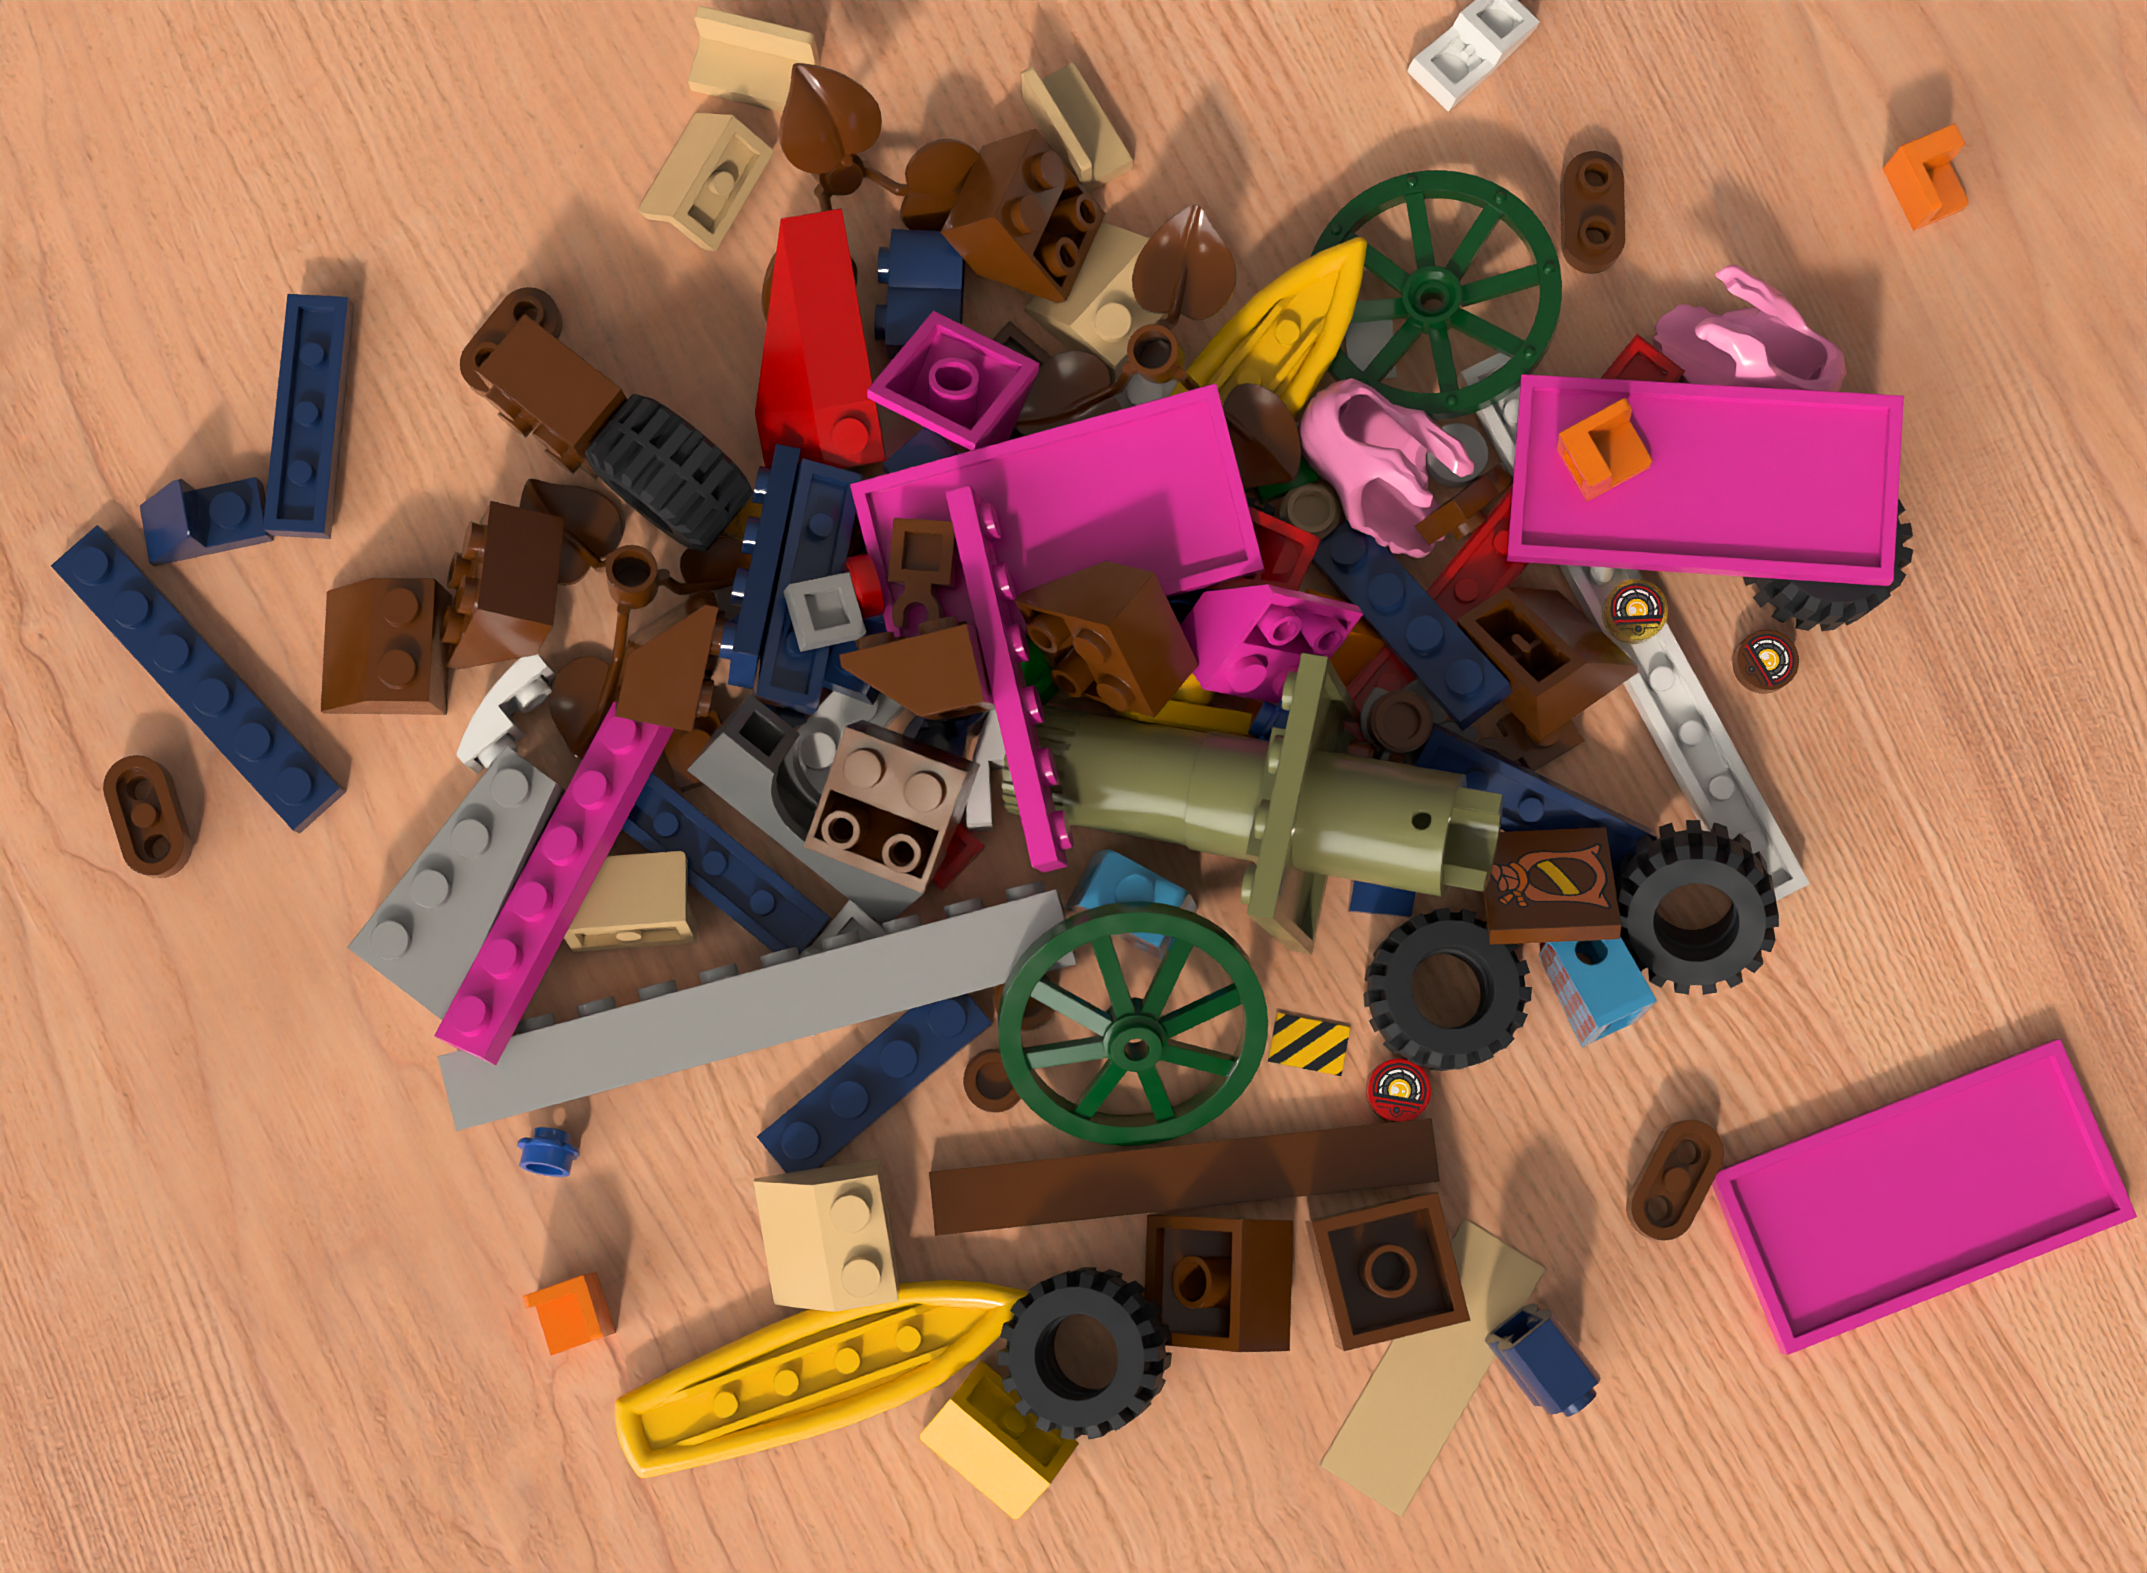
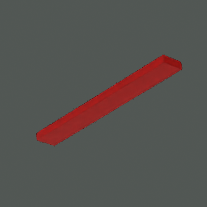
[1344,334,1685,743]

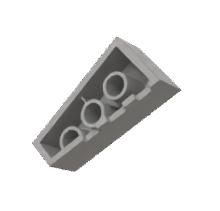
[347,746,566,1020]

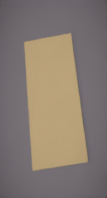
[1319,1218,1546,1517]

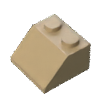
[1025,222,1182,384]
[754,1158,900,1312]

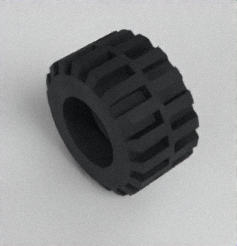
[584,394,754,553]
[1743,499,1913,631]
[1614,820,1779,995]
[1363,908,1532,1071]
[998,1267,1172,1440]

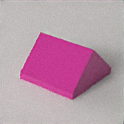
[867,311,1039,451]

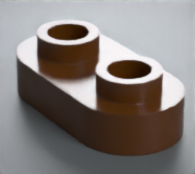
[1560,151,1625,274]
[460,287,563,398]
[103,755,192,878]
[1626,1120,1724,1241]

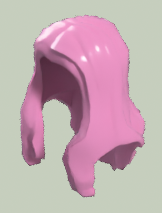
[1653,265,1847,392]
[1298,378,1474,558]

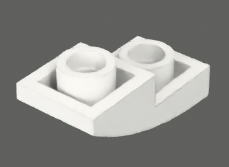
[456,653,556,774]

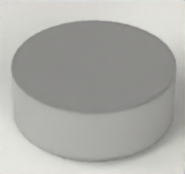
[1425,423,1488,488]

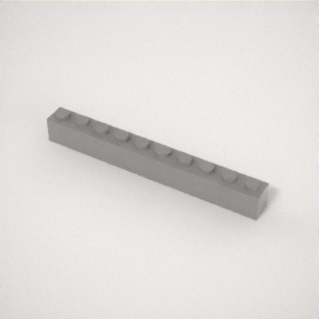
[437,881,1078,1131]

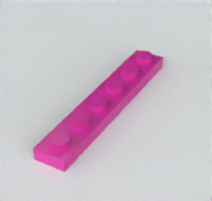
[945,485,1074,872]
[434,702,674,1066]

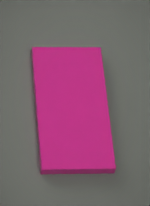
[1507,374,1904,586]
[850,384,1265,638]
[1712,1039,2137,1355]

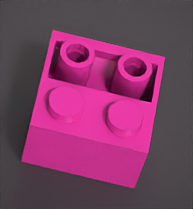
[1180,584,1364,704]

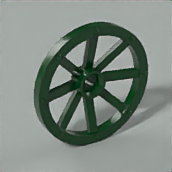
[1311,170,1562,420]
[998,901,1268,1146]

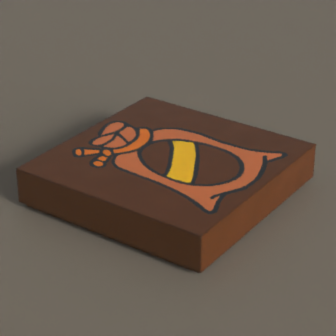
[1483,827,1621,945]

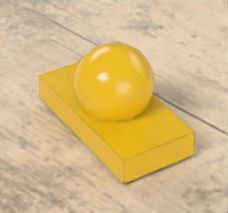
[1111,673,1252,736]

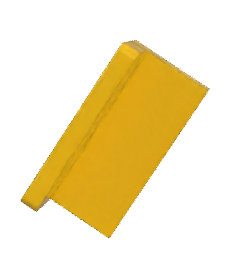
[920,1360,1079,1519]

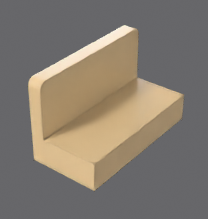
[688,6,820,113]
[1021,62,1133,193]
[638,113,775,252]
[564,851,697,952]

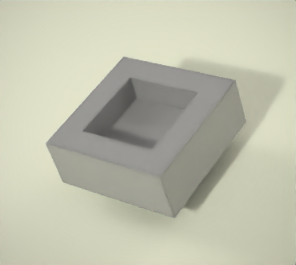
[783,572,866,652]

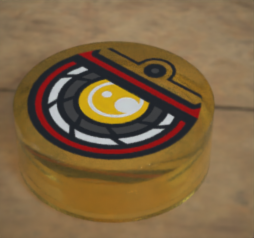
[1602,579,1668,644]

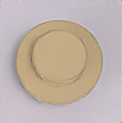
[1279,483,1341,539]

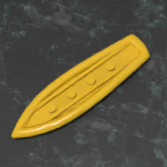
[1168,237,1367,419]
[615,1279,1029,1478]

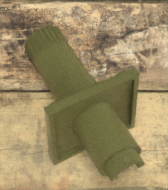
[1002,653,1503,955]

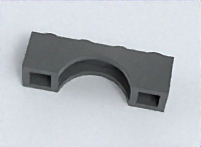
[687,694,947,926]

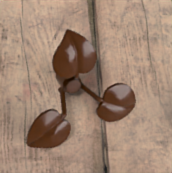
[761,63,980,322]
[1014,204,1301,488]
[519,479,752,760]

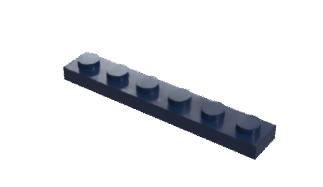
[51,525,346,834]

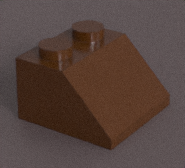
[321,578,452,715]
[1145,1215,1293,1352]

